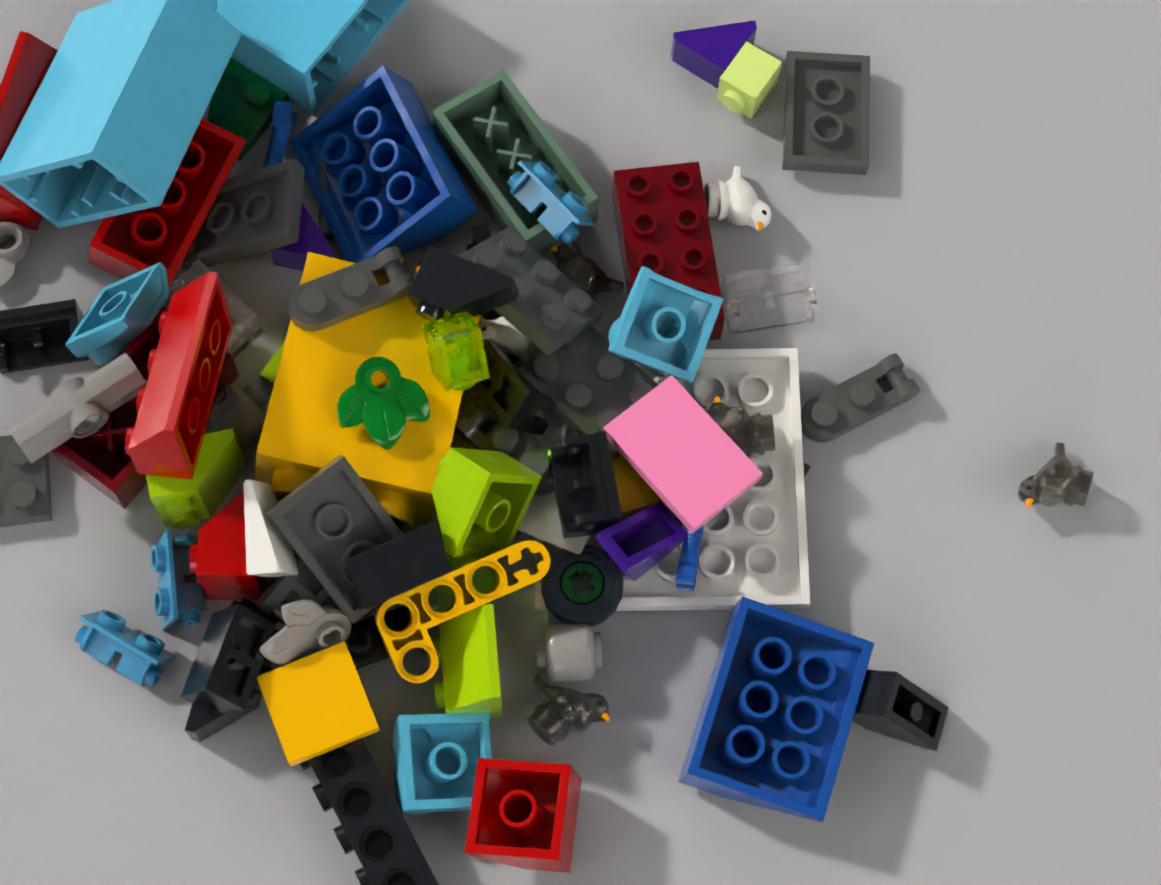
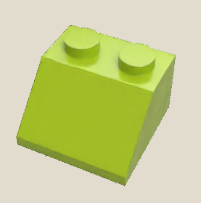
[146,428,247,529]
[431,447,542,557]
[432,604,503,719]

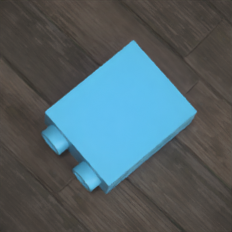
[0,0,242,228]
[216,0,409,116]

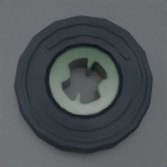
[541,545,623,626]

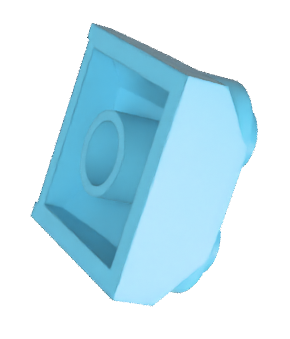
[65,262,169,365]
[608,266,723,383]
[392,713,492,816]

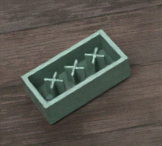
[432,70,599,255]

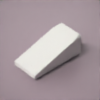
[243,480,298,578]

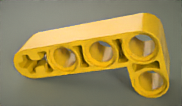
[375,540,551,684]

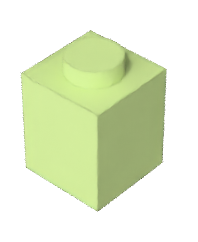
[716,41,782,119]

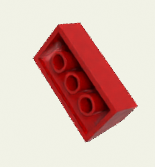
[0,31,58,231]
[88,118,246,288]
[125,272,234,479]

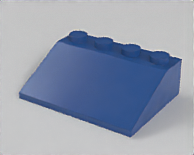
[289,65,478,263]
[678,596,874,822]

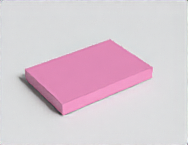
[603,375,763,534]

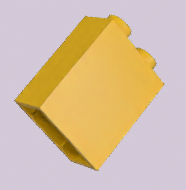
[255,252,480,532]

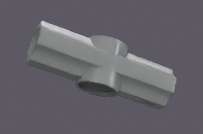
[7,353,147,463]

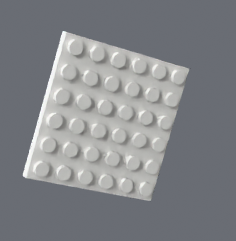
[534,348,811,612]

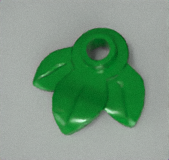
[337,357,430,450]

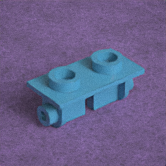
[507,160,594,245]
[151,529,204,631]
[75,610,176,687]

